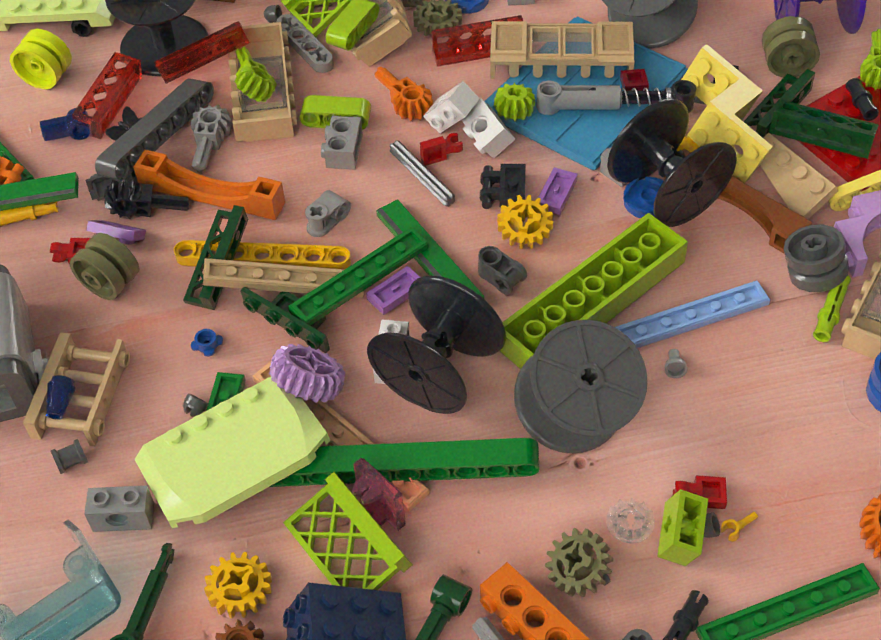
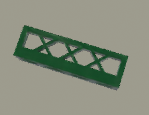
[744,69,815,138]
[769,100,879,159]
[183,205,249,310]

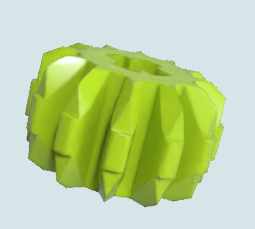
[494,82,535,121]

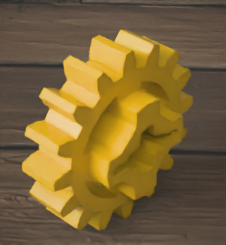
[497,195,553,249]
[204,552,272,619]

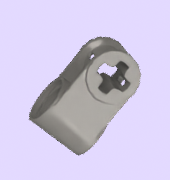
[305,190,351,237]

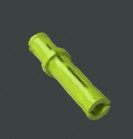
[813,275,851,342]

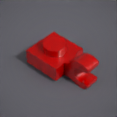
[420,133,463,166]
[50,238,90,264]
[673,475,727,509]

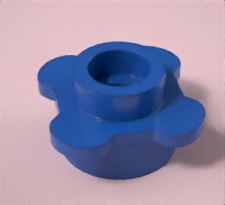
[191,329,223,357]

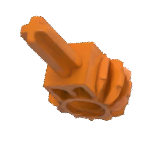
[374,67,433,121]

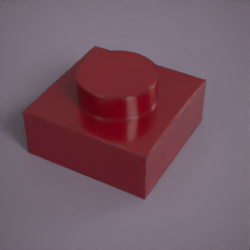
[620,69,649,91]

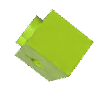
[657,489,708,566]

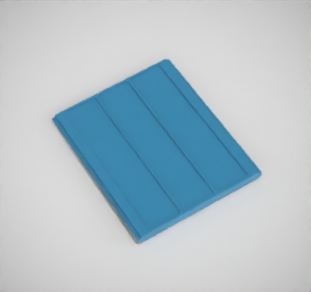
[485,16,688,170]

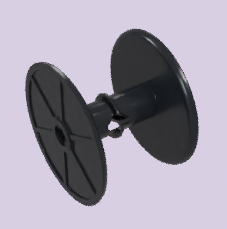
[105,0,210,76]
[607,99,737,227]
[367,275,506,414]

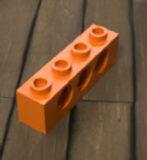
[480,562,590,640]

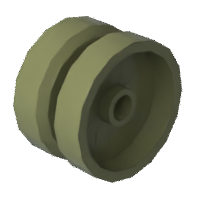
[762,16,820,78]
[69,232,140,300]

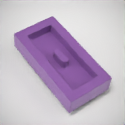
[538,167,578,215]
[87,220,146,245]
[366,266,420,315]

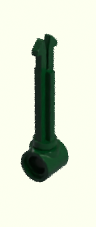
[110,543,175,640]
[415,574,472,640]

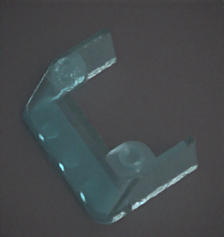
[0,519,121,640]

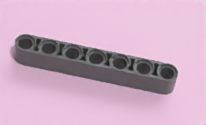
[95,78,214,180]

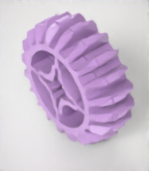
[269,344,346,403]

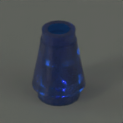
[46,375,76,420]

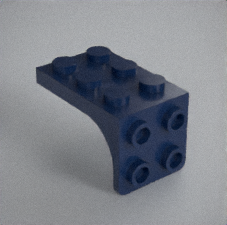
[283,582,406,640]

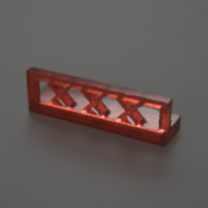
[431,15,523,67]
[154,21,250,84]
[72,52,142,139]

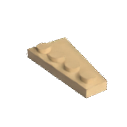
[760,133,838,219]

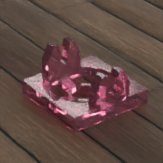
[352,458,406,531]

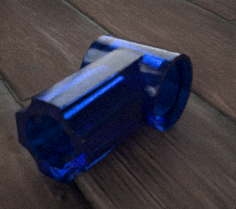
[40,108,91,141]

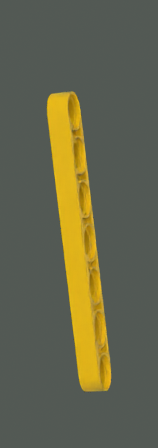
[174,240,351,270]

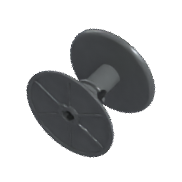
[602,0,698,49]
[514,320,647,454]

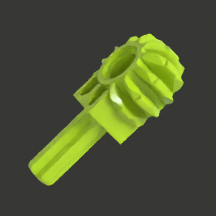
[860,29,881,90]
[235,47,277,102]

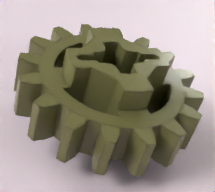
[413,0,462,38]
[545,528,613,597]

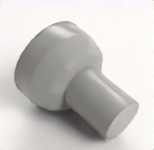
[665,349,688,378]

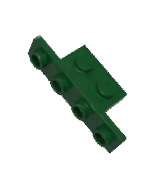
[240,287,330,353]

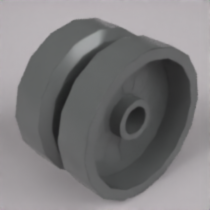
[784,224,849,292]

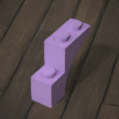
[834,190,881,277]

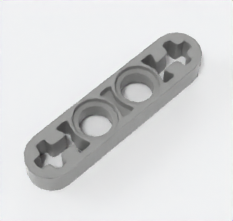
[276,14,334,73]

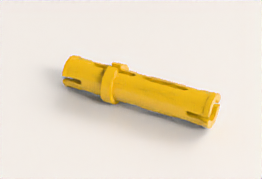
[0,201,59,226]

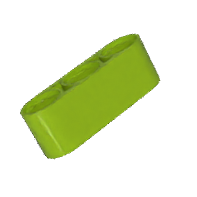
[326,0,379,51]
[299,95,371,130]

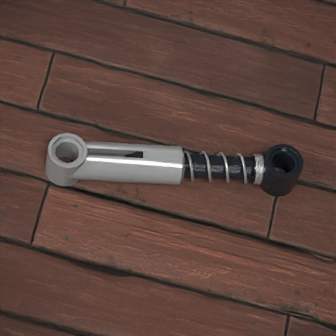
[536,80,696,115]

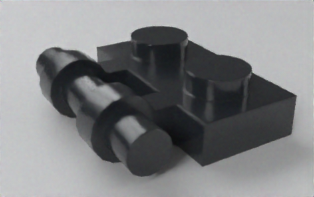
[479,164,526,209]

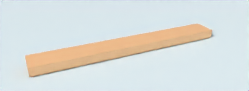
[253,361,429,512]

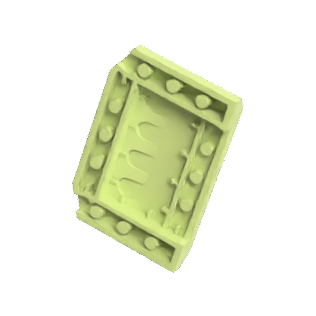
[134,376,330,528]

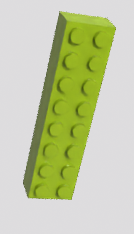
[500,213,688,369]

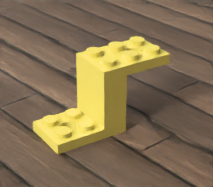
[681,44,773,183]

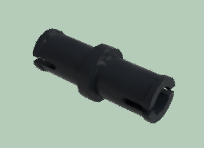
[846,78,879,121]
[663,590,709,640]

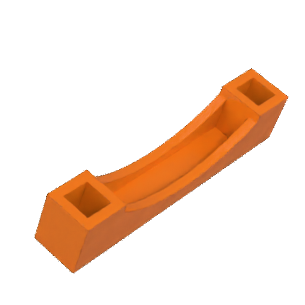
[133,150,285,220]

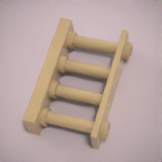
[23,332,130,447]

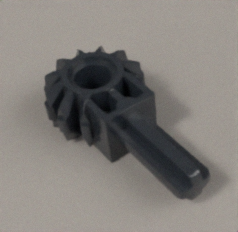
[104,178,190,219]

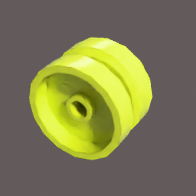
[10,29,72,89]

